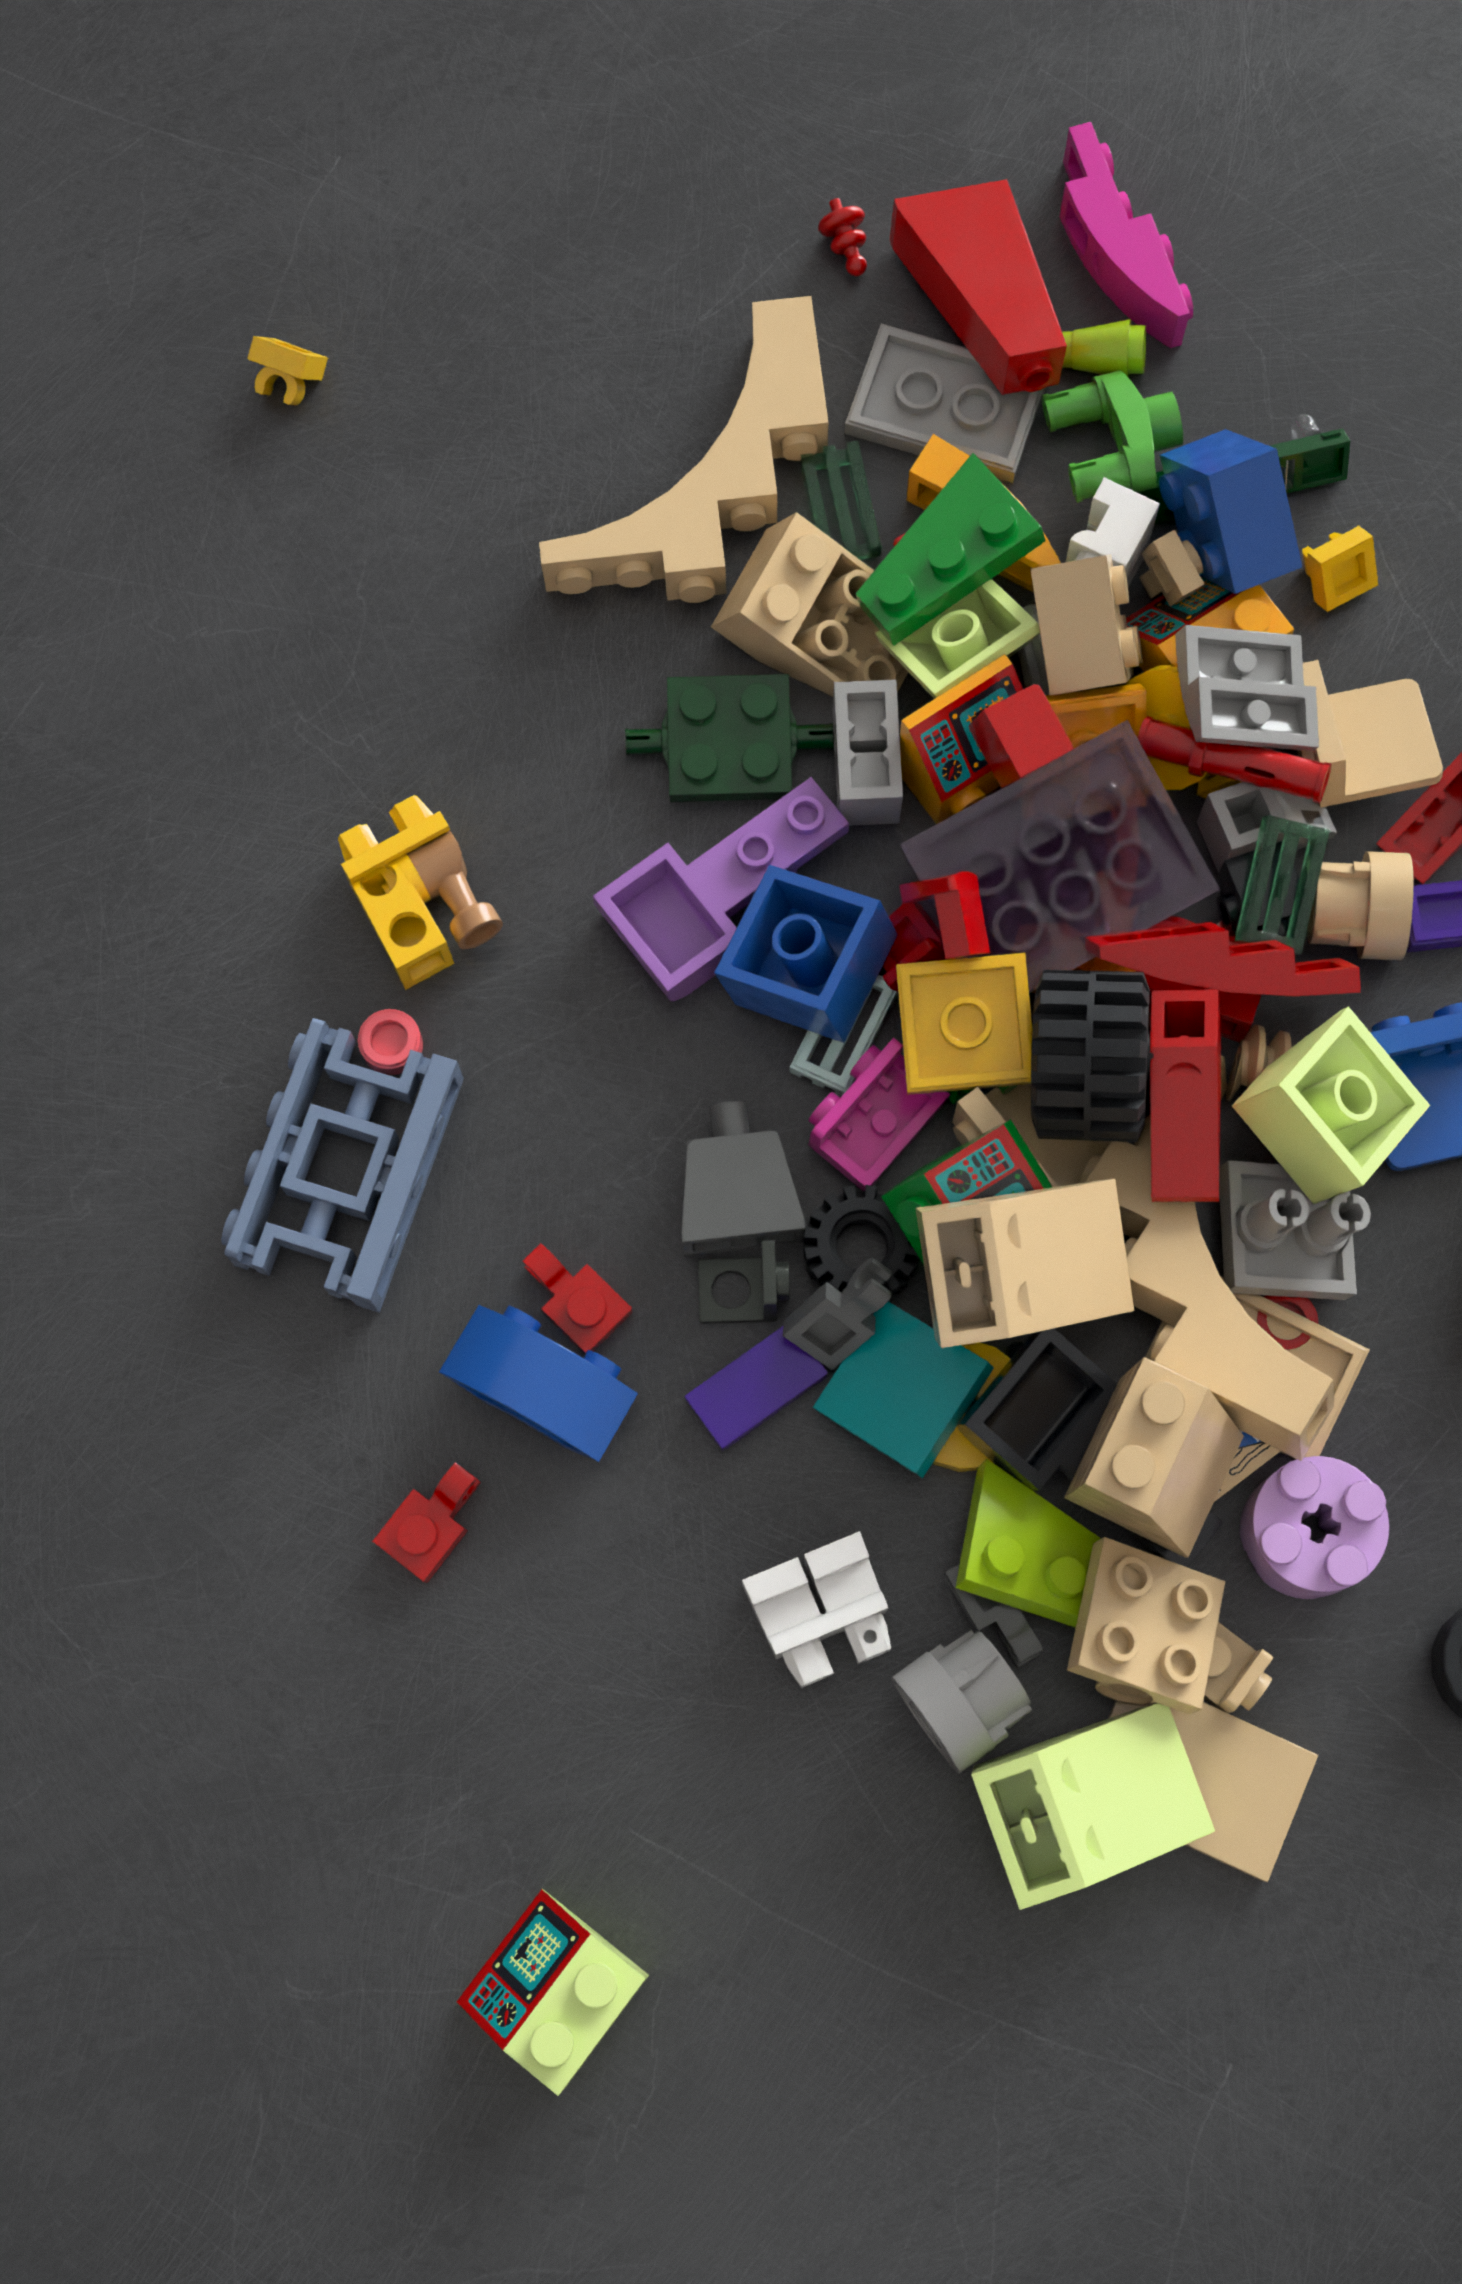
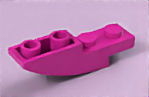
[1059,122,1193,348]

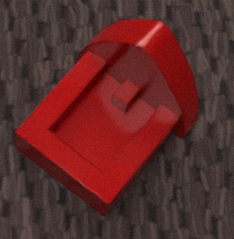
[899,871,990,959]

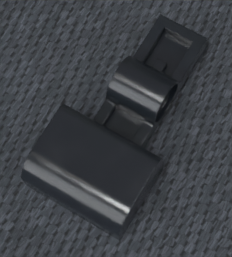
[957,1328,1224,1567]

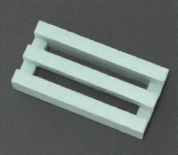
[790,975,898,1096]

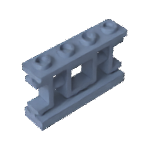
[221,1018,464,1313]

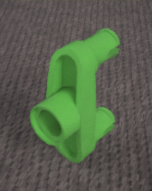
[1041,370,1183,503]

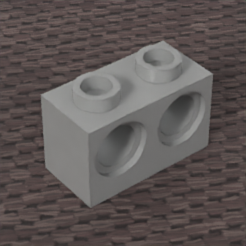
[832,680,903,826]

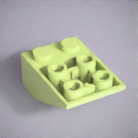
[971,1703,1215,1910]

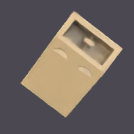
[711,512,908,697]
[916,1178,1134,1348]

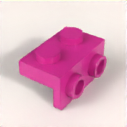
[808,1038,950,1191]

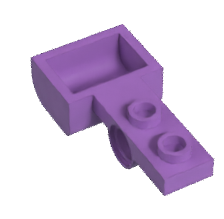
[593,777,849,1001]

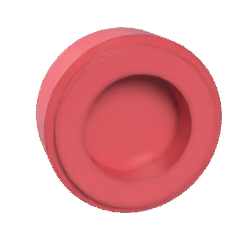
[358,1009,423,1075]

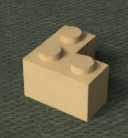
[1030,554,1143,696]

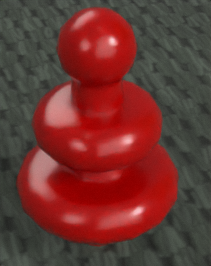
[818,198,867,277]

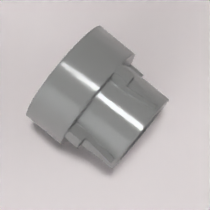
[891,1630,1032,1774]

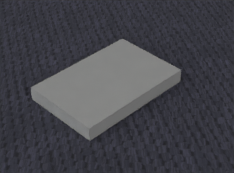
[845,323,1045,483]

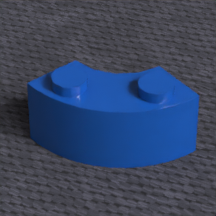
[439,1305,638,1462]

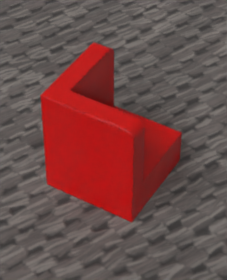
[969,684,1075,792]

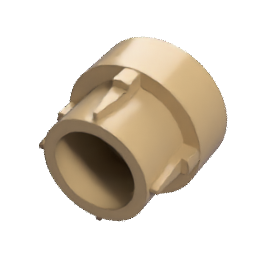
[1307,851,1413,961]

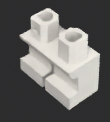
[1066,477,1160,587]
[742,1531,891,1688]

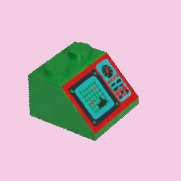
[881,1119,1053,1265]

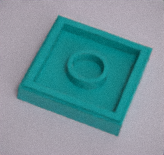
[813,1301,994,1479]

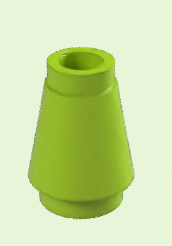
[1062,319,1146,378]

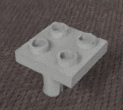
[1219,1161,1371,1300]

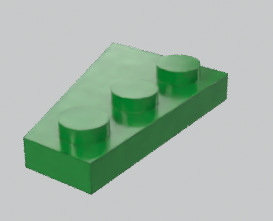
[855,453,1045,646]

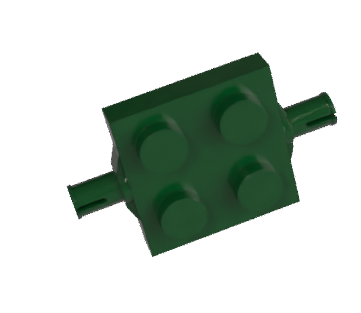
[625,674,833,802]

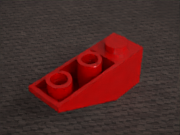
[1150,989,1222,1202]

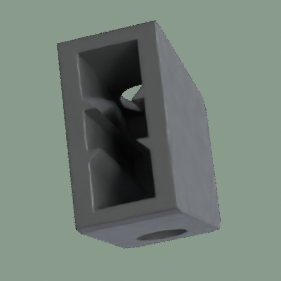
[681,1101,806,1256]

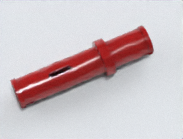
[1135,716,1332,804]

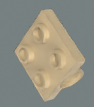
[1067,1537,1225,1714]

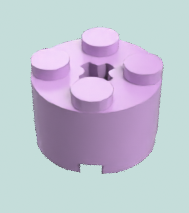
[1240,1456,1389,1599]

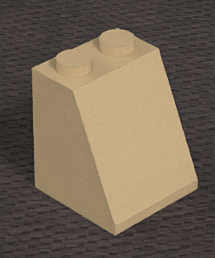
[1064,1357,1244,1558]

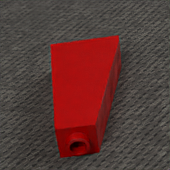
[889,179,1067,395]

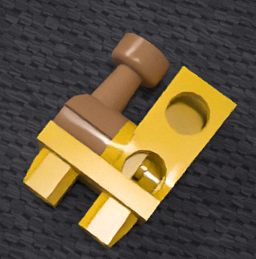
[338,795,503,990]

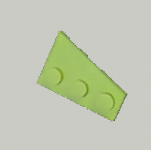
[955,1459,1101,1628]

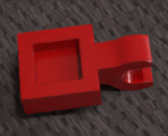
[522,1243,633,1355]
[372,1462,481,1583]

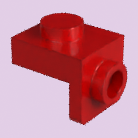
[883,902,960,992]

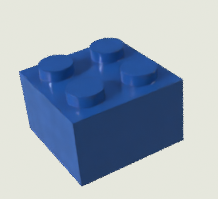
[1159,429,1302,594]
[714,865,898,1043]

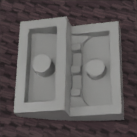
[1175,625,1319,751]

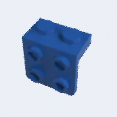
[1370,1002,1462,1171]

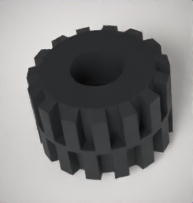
[1031,970,1154,1142]

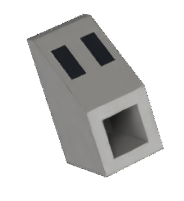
[1197,782,1337,873]

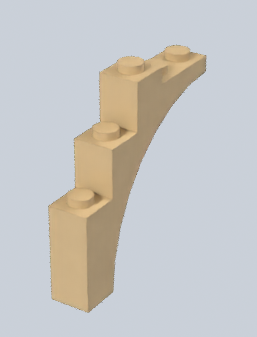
[539,296,829,603]
[1080,1055,1334,1461]

